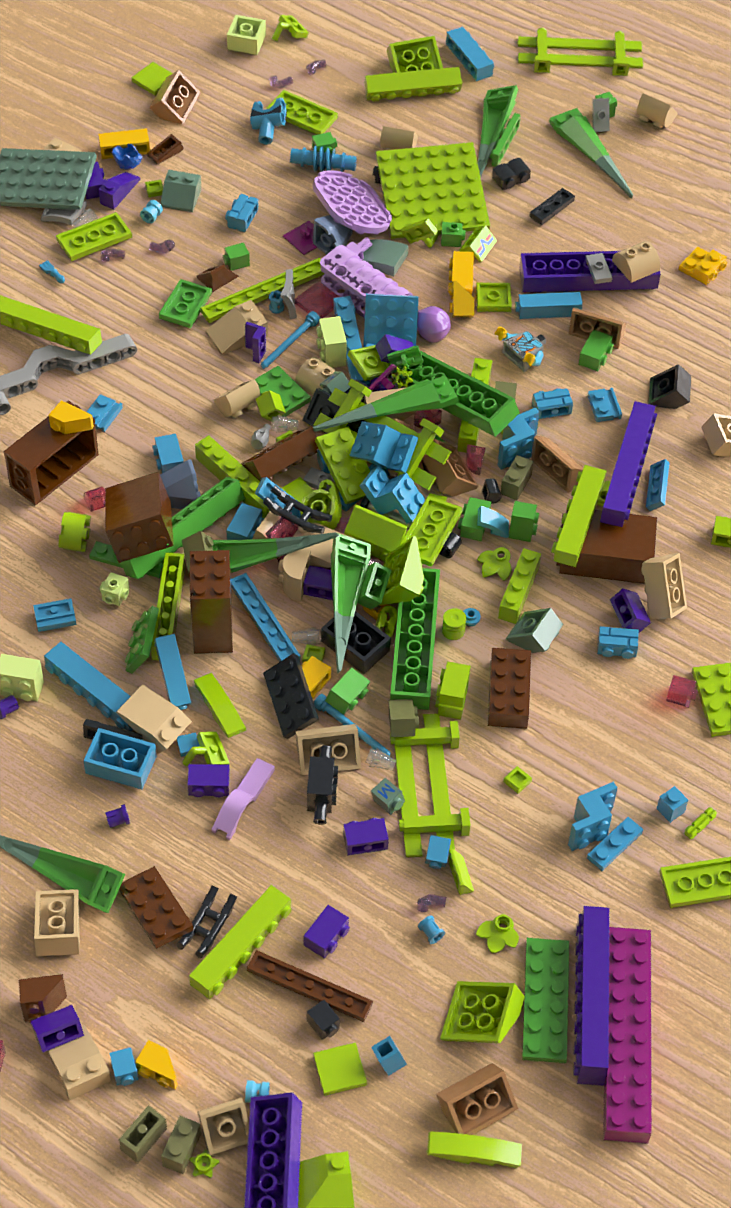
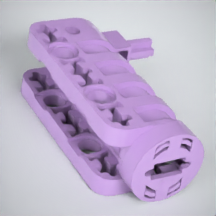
[320,238,414,319]

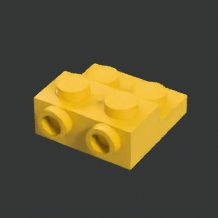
[678,246,727,285]

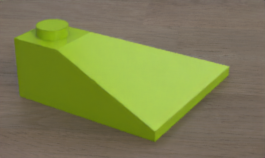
[387,36,443,73]
[380,536,424,605]
[440,981,525,1044]
[298,1151,355,1208]

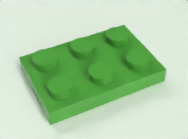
[159,279,212,328]
[255,366,311,418]
[125,606,159,674]

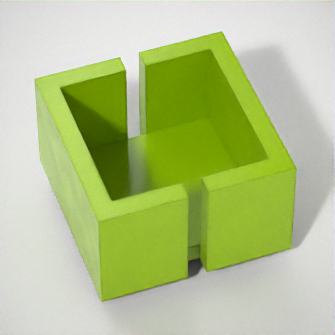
[435,661,471,720]

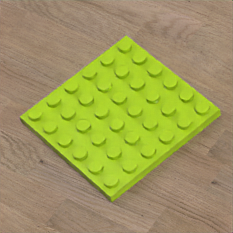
[376,142,490,239]

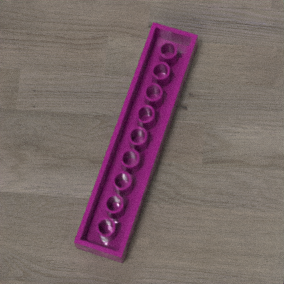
[603,927,652,1144]

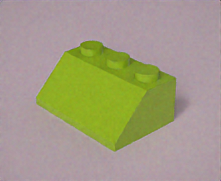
[344,505,407,562]

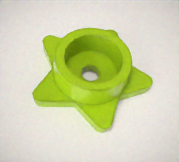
[190,1150,219,1178]

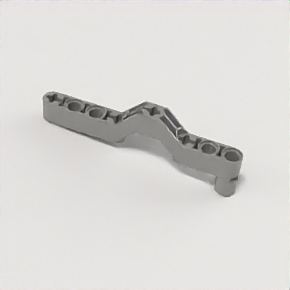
[0,334,137,415]

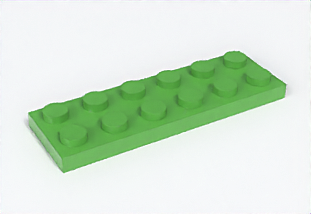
[522,937,569,1063]

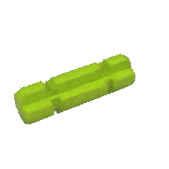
[684,807,717,839]

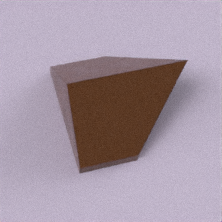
[196,264,239,292]

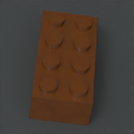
[241,427,318,481]
[488,647,531,729]

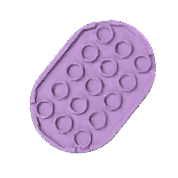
[313,171,392,235]

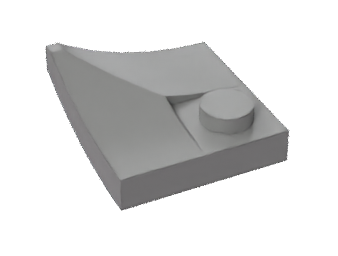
[41,201,87,225]
[281,269,297,319]

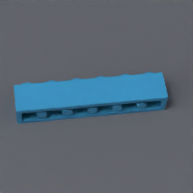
[44,642,133,731]

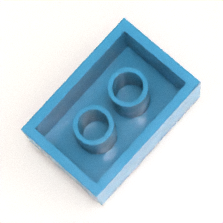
[83,728,157,790]

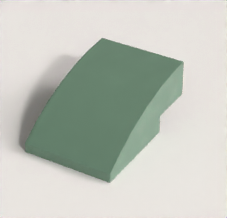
[362,239,409,277]

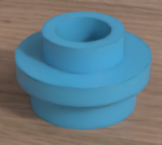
[463,608,481,626]

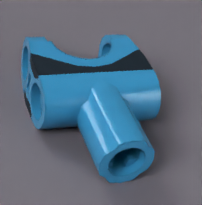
[250,98,286,145]

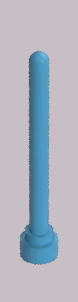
[261,311,321,369]
[314,694,391,758]

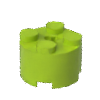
[300,489,342,530]
[58,512,91,552]

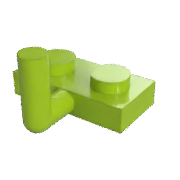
[272,15,309,41]
[401,218,439,248]
[182,732,230,766]

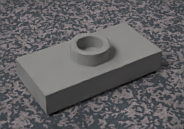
[592,98,610,132]
[585,253,612,284]
[303,467,339,492]

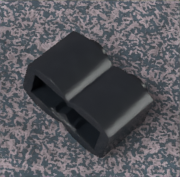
[492,158,531,190]

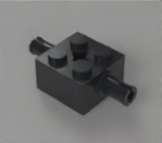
[307,745,338,825]

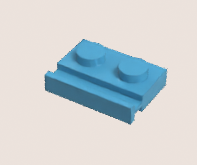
[587,388,622,422]
[87,394,123,432]
[33,598,77,632]

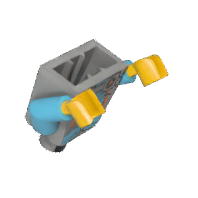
[494,326,546,372]

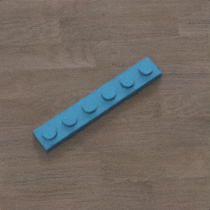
[333,296,370,387]
[231,573,300,662]

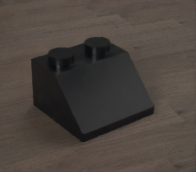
[648,364,691,409]

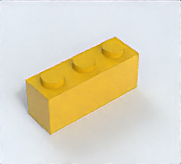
[98,128,150,159]
[448,251,474,300]

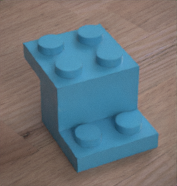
[497,407,539,470]
[350,421,418,473]
[360,465,425,524]
[568,781,618,851]

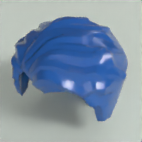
[112,143,142,170]

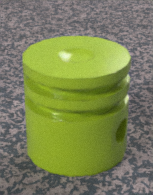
[442,608,466,640]

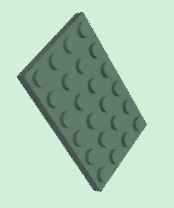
[0,148,97,210]

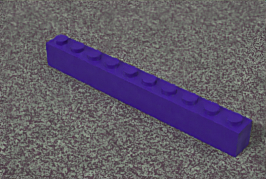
[600,401,657,527]

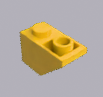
[449,281,474,317]
[135,1040,177,1089]

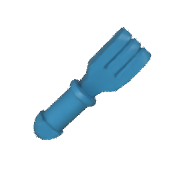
[39,260,65,283]

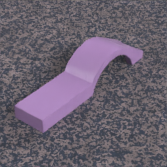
[212,758,275,840]

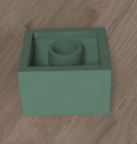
[161,170,202,212]
[506,608,563,653]

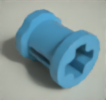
[269,290,285,314]
[418,915,445,944]

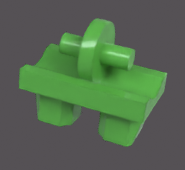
[387,345,424,372]

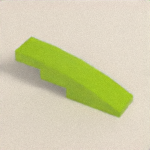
[194,673,246,738]
[427,1131,522,1168]

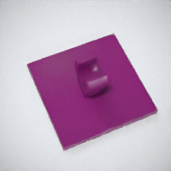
[283,221,317,255]
[369,364,397,392]

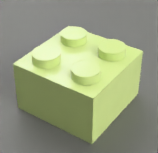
[227,15,266,55]
[316,316,347,368]
[0,654,44,701]

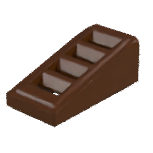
[147,134,184,165]

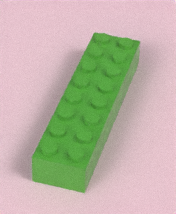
[393,351,520,437]
[390,568,440,710]

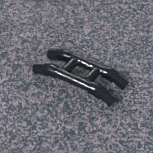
[262,485,332,534]
[176,885,237,958]

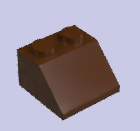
[19,974,67,1023]

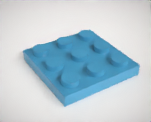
[363,294,419,347]

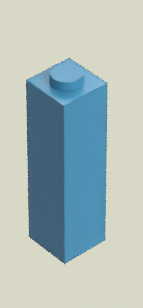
[515,292,583,319]
[154,634,191,711]

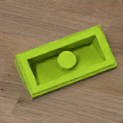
[448,849,474,895]

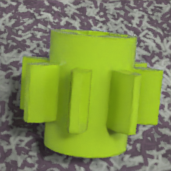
[391,366,413,389]

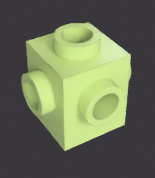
[100,572,129,606]

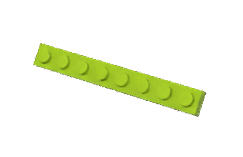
[201,257,325,323]

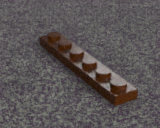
[247,950,373,1022]

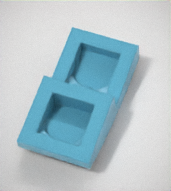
[477,506,509,538]

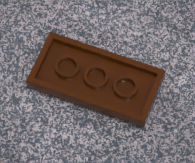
[119,866,194,949]

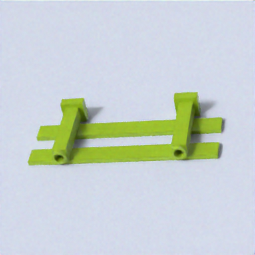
[518,28,643,76]
[314,378,451,490]
[390,714,471,858]

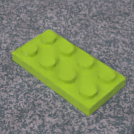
[266,90,338,135]
[56,212,132,261]
[315,427,370,504]
[400,496,462,567]
[692,663,731,737]
[659,857,731,908]

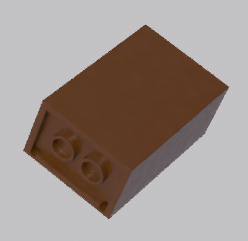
[4,401,99,506]
[105,471,174,563]
[556,510,657,584]
[190,550,233,654]

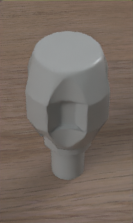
[251,424,271,450]

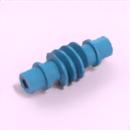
[290,146,357,172]

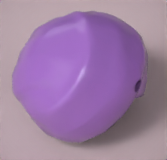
[417,306,451,343]

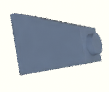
[313,215,353,254]
[160,459,201,509]

